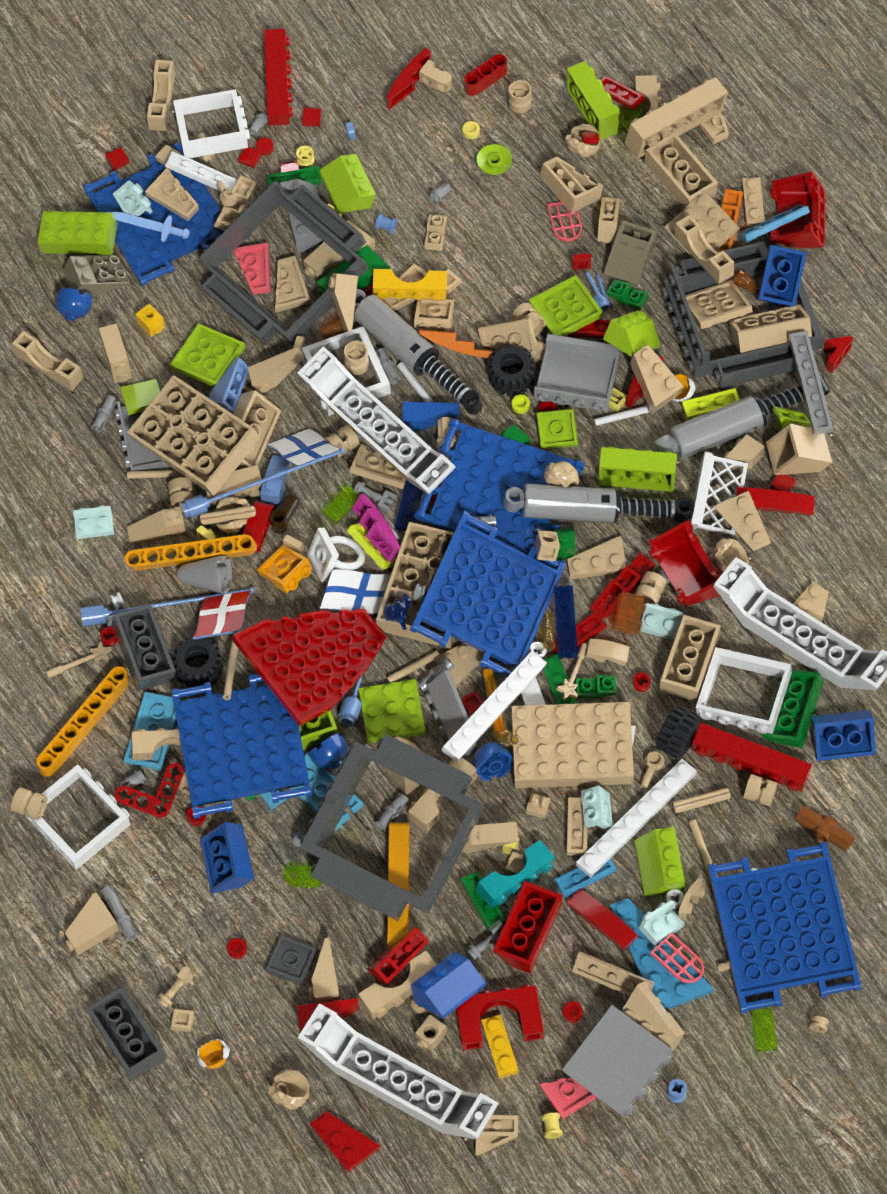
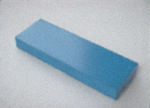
[554,859,617,898]

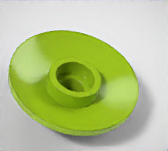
[477,144,512,175]

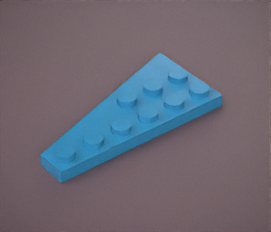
[610,898,714,1010]

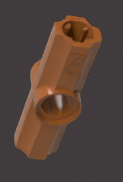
[795,806,855,852]

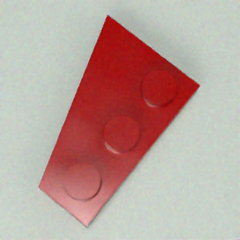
[310,1111,381,1173]

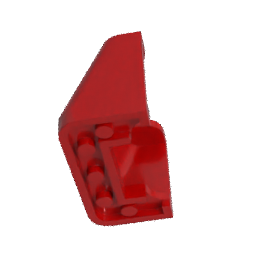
[769,171,826,248]
[648,520,722,607]

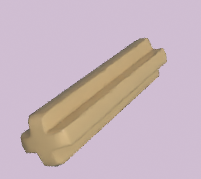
[200,506,256,525]
[673,788,731,813]

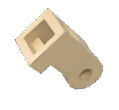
[419,59,452,92]

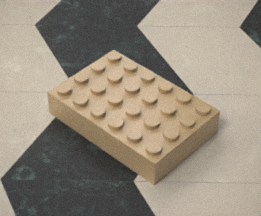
[127,375,261,496]
[376,522,454,649]
[512,702,634,788]

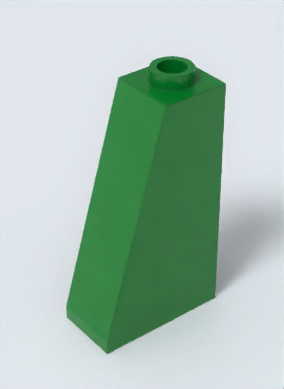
[317,245,391,297]

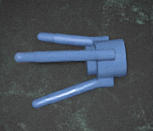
[586,272,610,312]

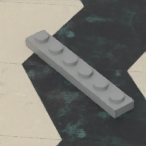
[789,331,833,435]

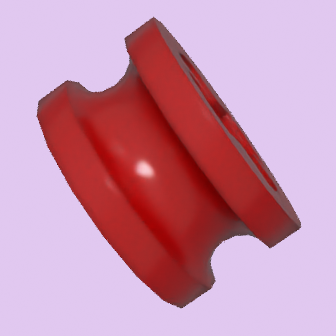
[100,627,118,647]
[633,672,651,692]

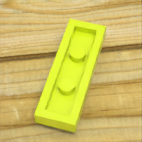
[682,388,740,421]
[347,524,396,569]

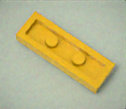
[481,1014,519,1079]

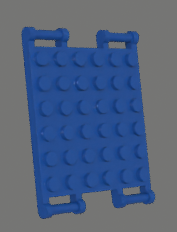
[82,141,225,286]
[414,419,585,562]
[410,510,566,677]
[171,673,312,819]
[707,842,861,1014]

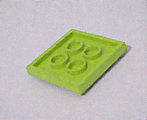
[529,275,604,337]
[170,323,246,387]
[359,679,426,744]

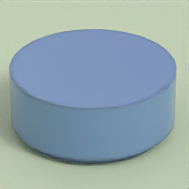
[345,121,357,140]

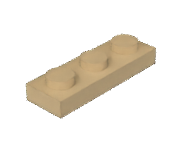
[742,177,765,227]
[567,797,587,856]

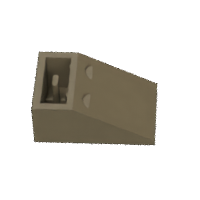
[603,220,657,286]
[63,255,130,297]

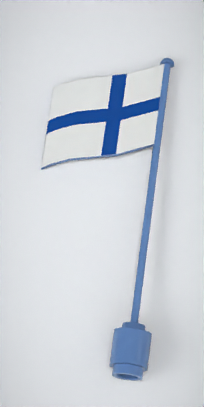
[181,429,345,518]
[319,570,392,726]

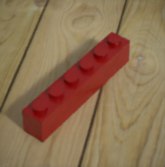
[264,29,293,126]
[692,723,812,792]

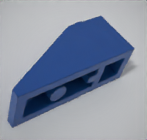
[402,402,460,432]

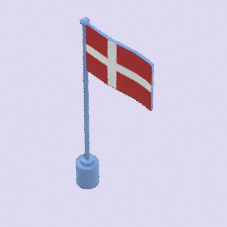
[80,587,254,640]

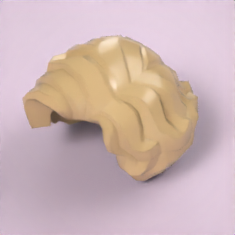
[565,123,601,158]
[544,461,579,487]
[215,496,250,534]
[714,539,749,574]
[268,1068,310,1110]

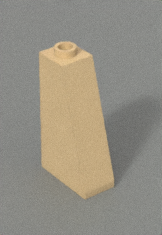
[303,220,375,281]

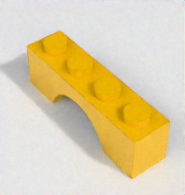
[373,269,447,300]

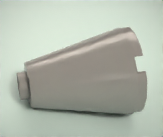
[177,555,232,593]

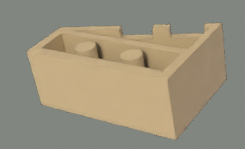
[540,157,603,213]
[630,345,683,415]
[621,981,685,1051]

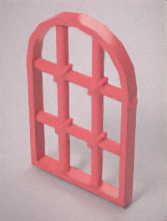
[547,201,582,241]
[650,933,704,984]

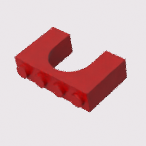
[456,985,544,1051]

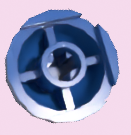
[55,288,93,321]
[308,733,348,770]
[473,742,513,781]

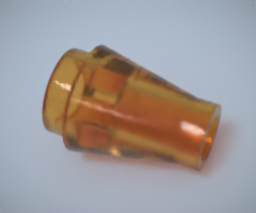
[732,269,760,294]
[320,317,346,338]

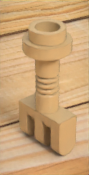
[157,966,193,1008]

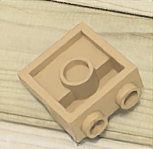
[414,299,454,332]

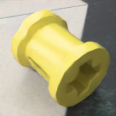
[541,1113,563,1139]

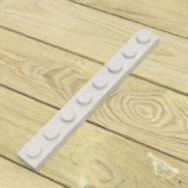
[441,651,547,763]
[576,759,697,878]

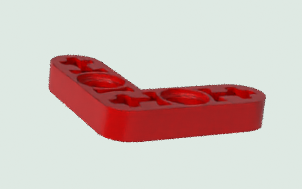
[115,763,184,818]

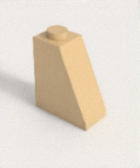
[65,892,119,956]

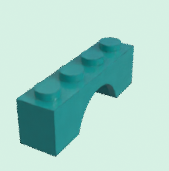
[476,840,555,908]

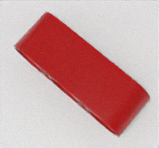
[464,54,507,96]
[242,501,275,553]

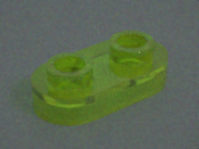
[619,102,645,129]
[284,866,323,888]

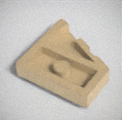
[793,581,829,622]

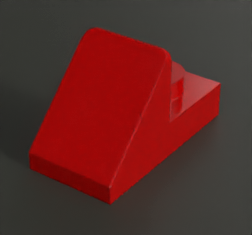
[824,336,853,374]

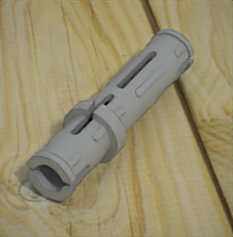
[101,885,138,941]

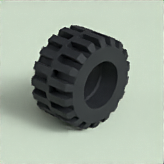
[488,345,535,396]
[172,637,223,688]
[656,705,701,760]

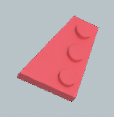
[234,243,271,295]

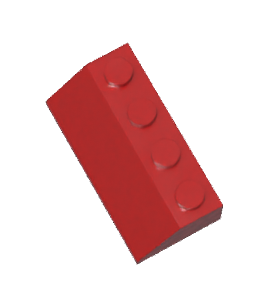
[493,881,563,974]

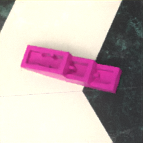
[352,494,400,562]

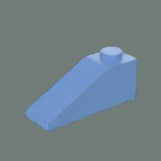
[209,357,249,413]
[260,455,290,507]

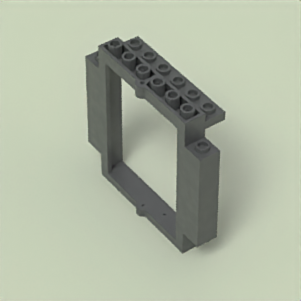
[199,180,368,346]
[661,241,824,388]
[299,734,484,922]

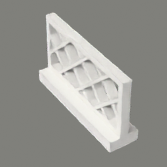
[690,452,748,536]

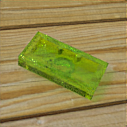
[322,486,360,525]
[752,1009,778,1052]

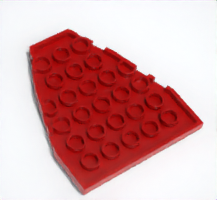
[232,609,387,727]

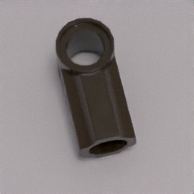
[270,495,299,534]

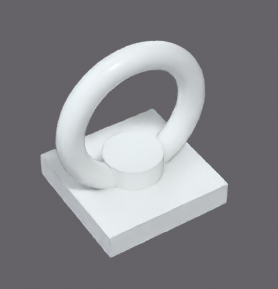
[308,528,365,582]

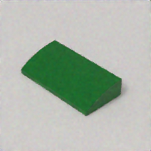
[762,670,824,748]

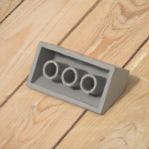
[280,179,323,253]
[425,670,477,757]

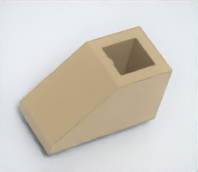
[723,434,765,470]

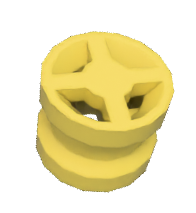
[296,146,315,168]

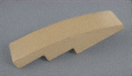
[214,175,257,231]

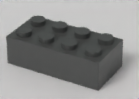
[112,605,176,691]
[86,987,166,1081]

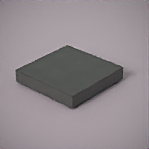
[265,935,318,986]

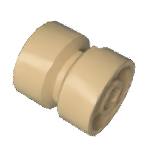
[509,80,532,113]
[512,303,546,336]
[344,341,369,375]
[325,425,360,459]
[168,477,194,512]
[634,572,667,606]
[744,774,778,807]
[11,787,48,820]

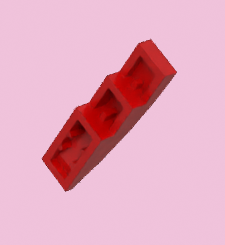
[386,47,432,110]
[735,487,815,516]
[590,553,656,620]
[566,889,638,951]

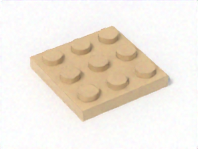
[664,190,740,258]
[685,280,753,329]

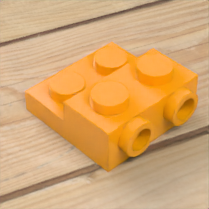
[257,545,312,594]

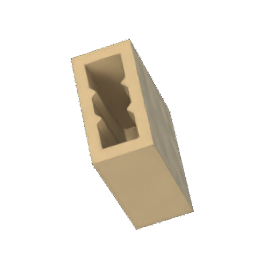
[99,323,132,383]

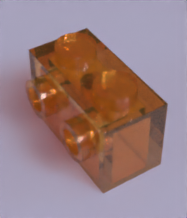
[611,592,646,636]

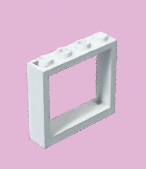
[173,89,250,158]
[302,326,391,416]
[696,647,792,734]
[25,765,130,870]

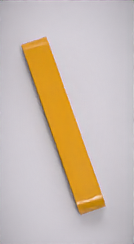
[125,535,257,571]
[36,666,129,777]
[387,822,410,948]

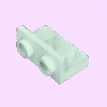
[113,180,153,217]
[73,506,114,539]
[639,603,683,640]
[581,785,613,831]
[639,900,685,946]

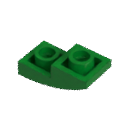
[606,279,649,310]
[574,675,617,699]

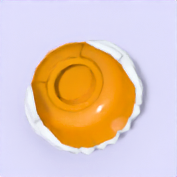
[673,374,695,402]
[197,1039,230,1069]

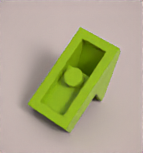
[773,406,811,431]

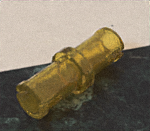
[541,613,557,650]
[491,730,519,746]

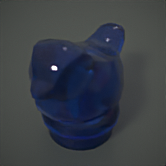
[384,593,412,630]

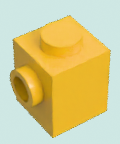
[135,304,165,337]

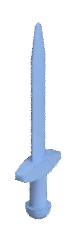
[107,212,190,242]

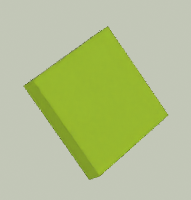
[120,379,160,415]
[536,409,578,450]

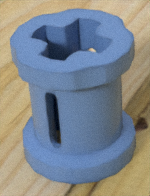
[375,213,398,234]
[667,1079,687,1103]

